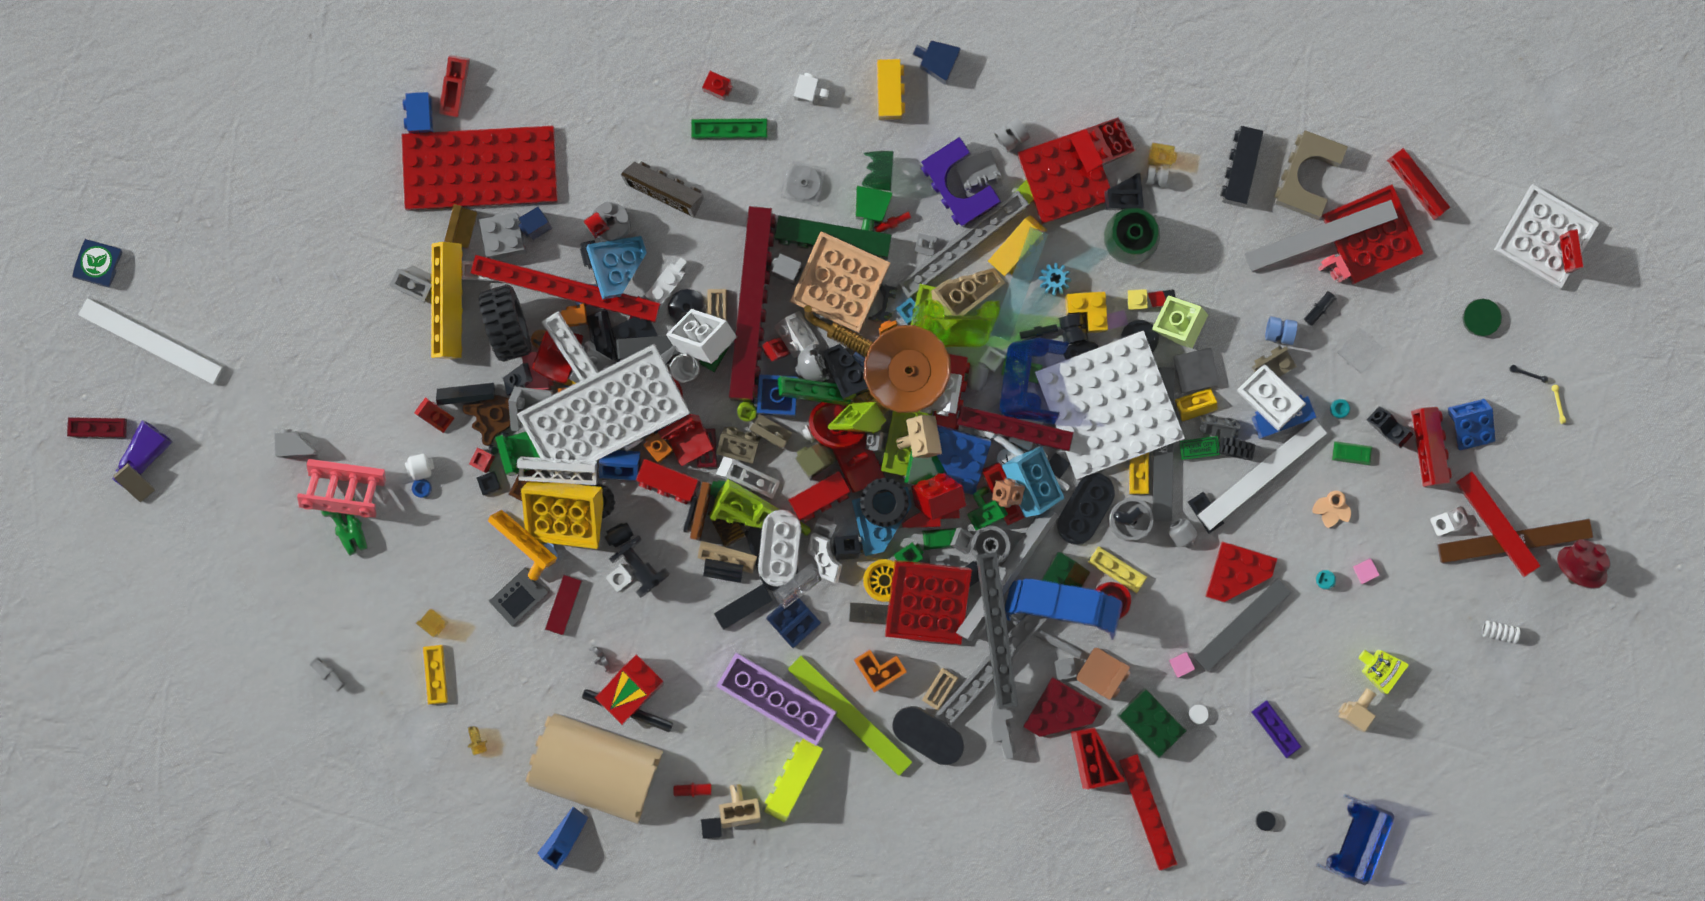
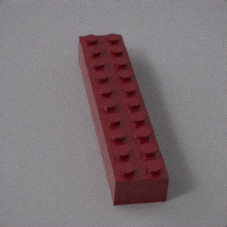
[729,206,776,403]

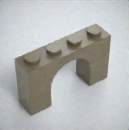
[1274,130,1348,220]

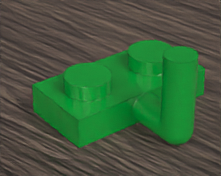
[967,486,1008,531]

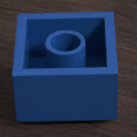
[757,374,798,417]

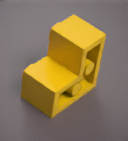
[1065,292,1108,333]

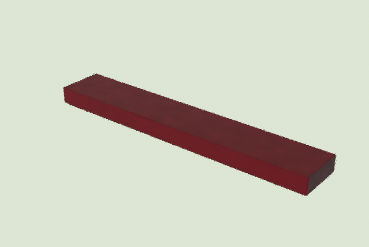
[957,405,1074,452]

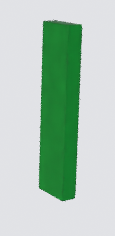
[691,118,767,139]
[778,376,851,406]

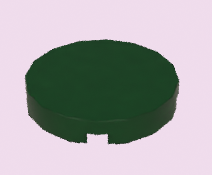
[1462,298,1502,337]

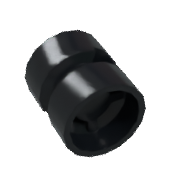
[1059,313,1088,345]

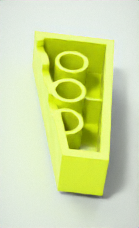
[764,738,823,822]

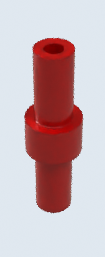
[874,212,911,232]

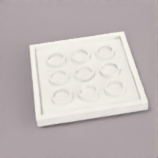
[1493,185,1599,289]

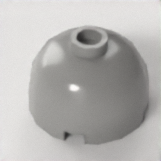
[795,344,831,382]

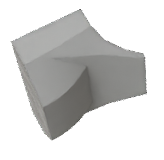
[390,266,432,303]

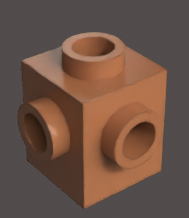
[992,478,1025,507]

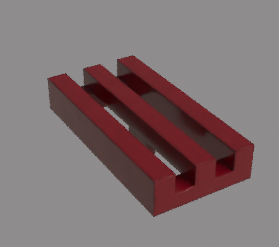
[697,428,717,468]

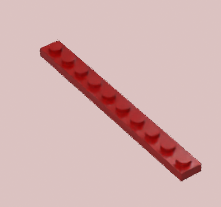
[470,255,661,323]

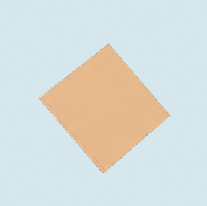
[790,231,891,333]

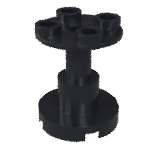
[609,535,670,598]

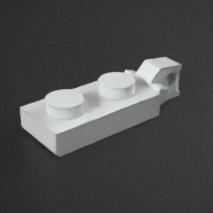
[645,258,688,308]

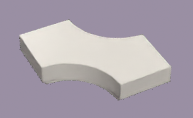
[807,533,842,583]

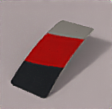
[1147,289,1176,308]

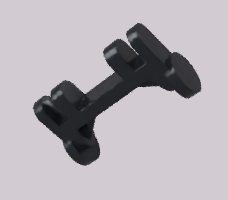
[868,283,898,322]

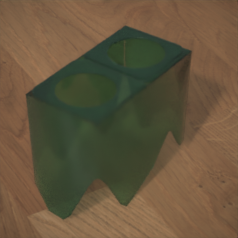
[862,151,894,191]

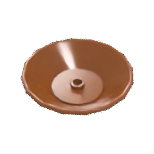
[864,325,951,413]

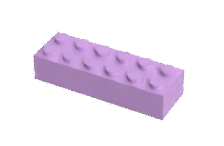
[716,653,837,746]

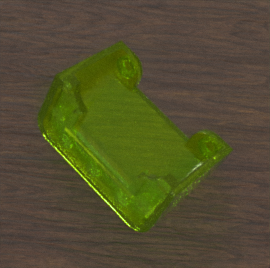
[913,300,1000,347]

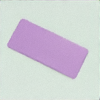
[1107,310,1128,330]

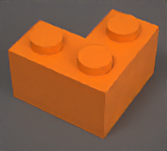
[854,649,907,693]

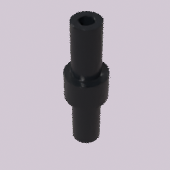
[1019,324,1058,340]

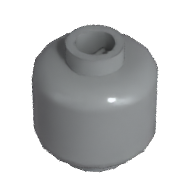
[1169,519,1198,548]

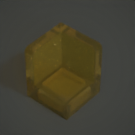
[416,609,449,638]

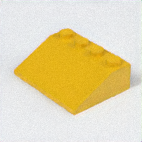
[521,481,603,549]

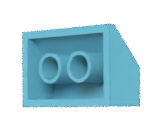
[1002,446,1064,517]

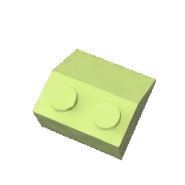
[1152,295,1208,349]

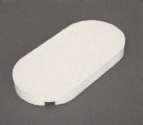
[758,510,801,586]

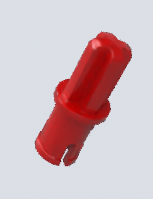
[673,782,712,798]

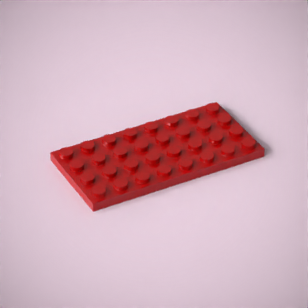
[401,126,558,210]

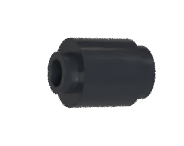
[604,522,634,548]

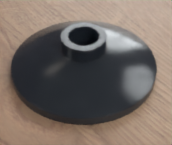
[668,289,706,324]

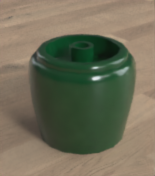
[1104,208,1160,265]

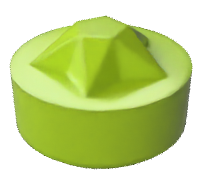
[737,401,757,421]

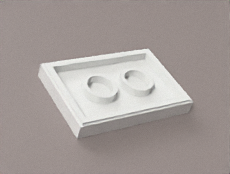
[1237,364,1306,431]

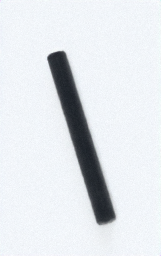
[582,689,673,732]

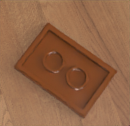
[690,482,712,541]

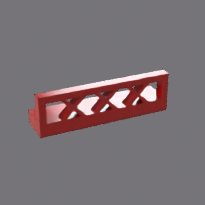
[1387,148,1451,220]

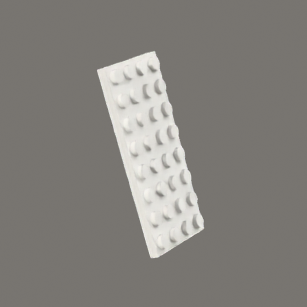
[517,344,690,478]

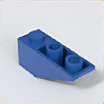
[538,807,588,870]

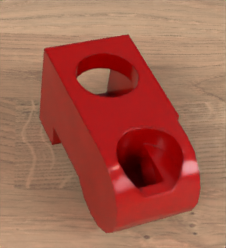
[584,211,610,239]

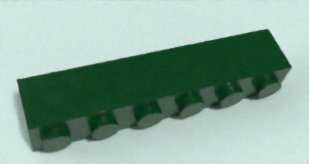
[775,215,892,260]

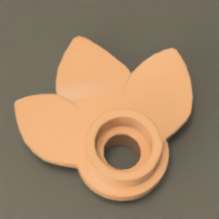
[1312,491,1351,528]

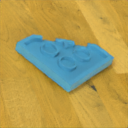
[586,236,647,300]
[852,487,912,556]

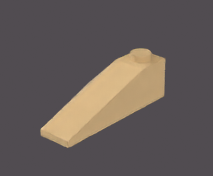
[931,268,1005,329]

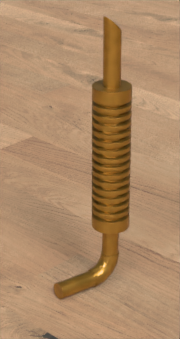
[804,305,913,374]

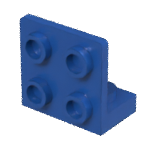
[1448,399,1496,450]

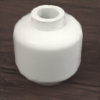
[405,453,435,481]

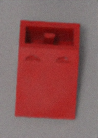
[1070,117,1135,172]

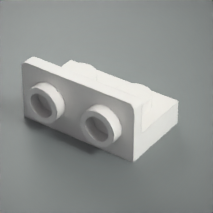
[775,311,819,358]

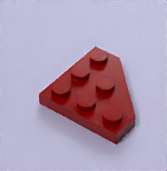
[1205,541,1277,602]

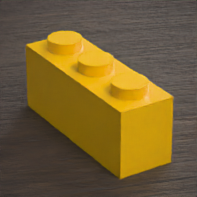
[877,59,905,120]

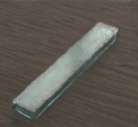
[992,227,1048,341]

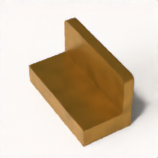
[444,204,478,248]

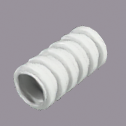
[1482,620,1520,644]

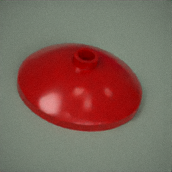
[809,402,865,449]

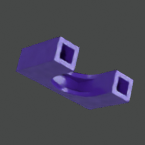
[921,137,1002,227]

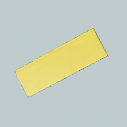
[1088,546,1147,594]

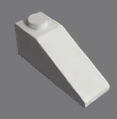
[716,457,780,499]

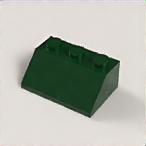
[1040,552,1090,621]

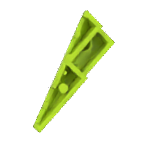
[710,479,811,536]

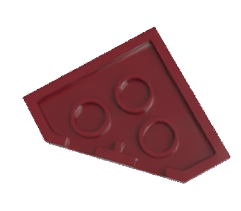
[1023,677,1102,737]

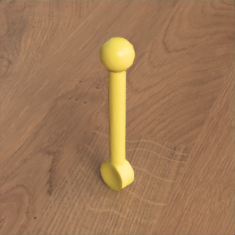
[1552,385,1566,424]

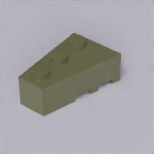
[795,443,837,480]

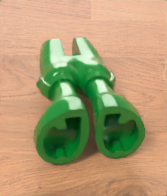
[321,497,368,556]

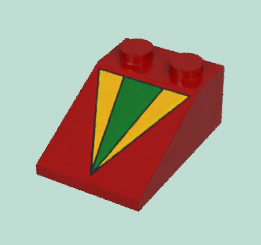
[595,654,664,725]

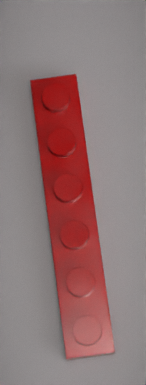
[1119,754,1177,871]

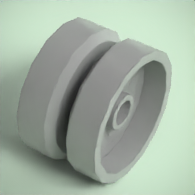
[1109,498,1154,541]

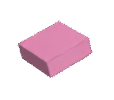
[1353,558,1379,584]
[1169,652,1195,678]

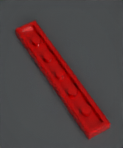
[1455,471,1540,578]

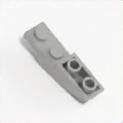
[991,694,1016,759]

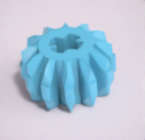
[1039,263,1071,296]

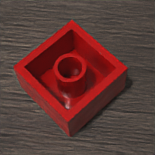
[911,473,966,520]

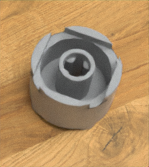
[592,202,631,242]
[971,526,1010,563]

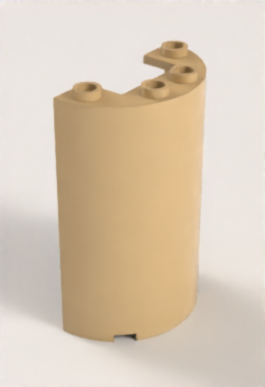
[525,713,664,824]

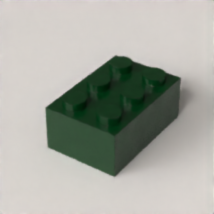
[1116,688,1187,758]

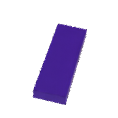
[1251,700,1302,758]

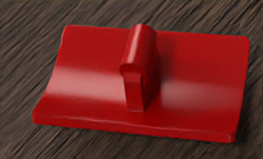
[532,330,583,383]
[832,434,886,493]

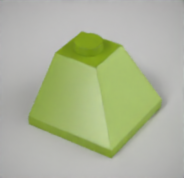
[827,402,886,433]

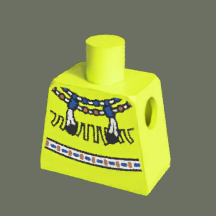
[1358,650,1409,695]

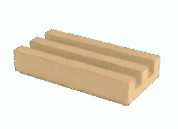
[708,289,727,321]
[922,668,958,710]

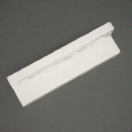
[517,457,597,485]

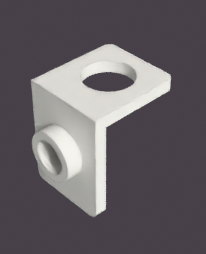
[1430,506,1468,536]
[606,563,635,592]

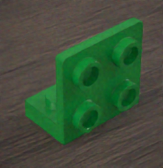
[495,431,540,476]

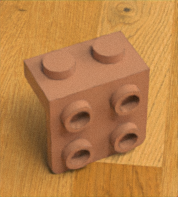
[1076,648,1131,700]

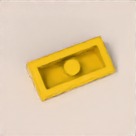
[1175,388,1218,421]

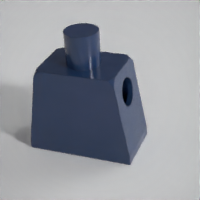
[913,41,961,85]

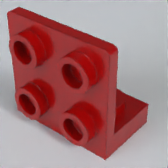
[658,414,714,466]

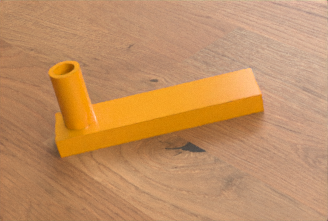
[488,510,557,581]

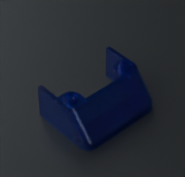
[999,338,1069,424]
[1316,793,1394,885]

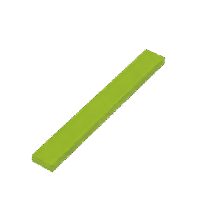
[788,655,912,776]

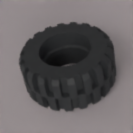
[478,284,532,362]

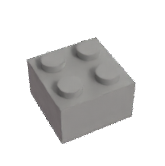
[479,212,527,259]

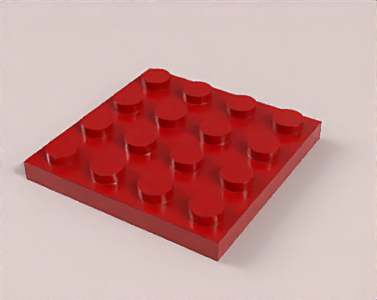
[1017,129,1110,224]
[1322,184,1424,285]
[884,560,972,645]

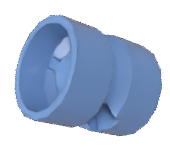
[1265,316,1297,345]

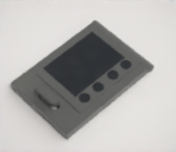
[489,567,549,627]

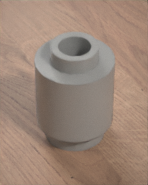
[967,362,989,391]

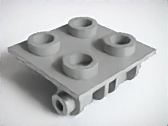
[956,150,1003,198]

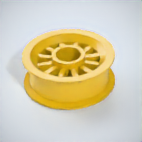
[863,559,894,602]

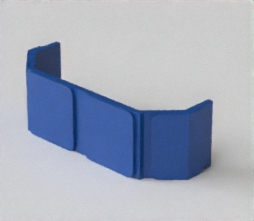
[1005,578,1122,640]

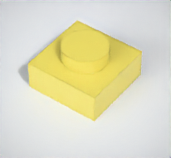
[1127,289,1148,310]

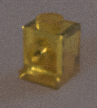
[1147,143,1177,167]

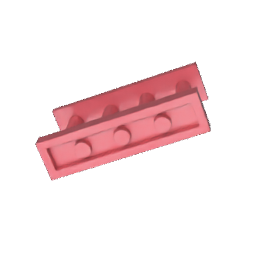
[297,459,386,518]

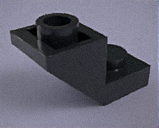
[1367,406,1414,448]

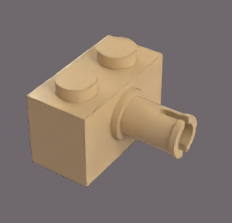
[897,415,942,458]
[1338,688,1376,732]
[719,784,761,829]

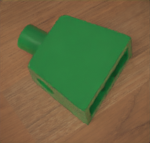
[856,186,893,231]

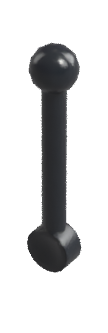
[1509,365,1548,383]

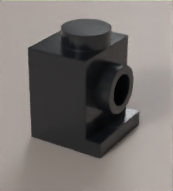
[833,535,863,561]

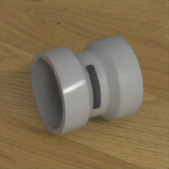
[1146,166,1169,187]

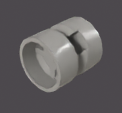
[994,118,1030,153]

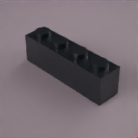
[1220,126,1264,207]

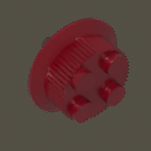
[1557,539,1611,589]

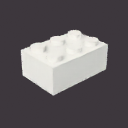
[666,309,737,363]

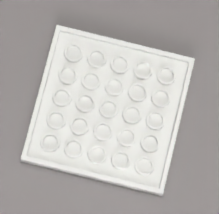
[1035,331,1185,479]

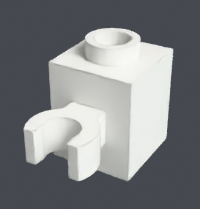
[794,73,829,105]

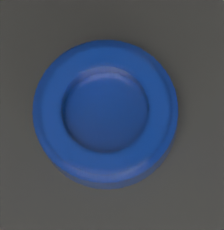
[412,479,432,498]

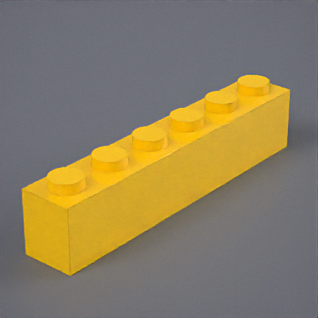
[431,242,463,359]

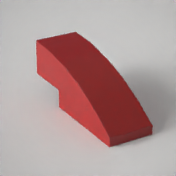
[439,55,470,117]
[982,462,1025,526]
[902,509,960,528]

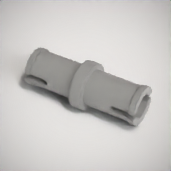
[310,656,346,692]

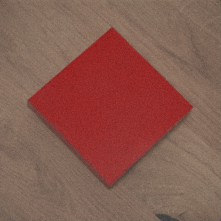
[1559,229,1584,273]

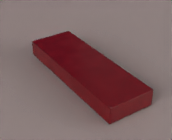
[67,417,127,438]
[545,575,582,636]

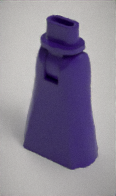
[112,420,173,487]

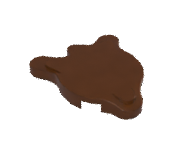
[462,395,511,446]

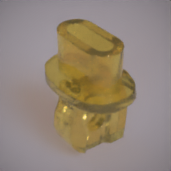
[467,726,487,756]

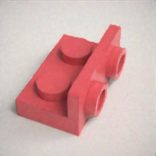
[1318,254,1351,283]

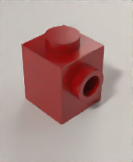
[702,71,733,100]

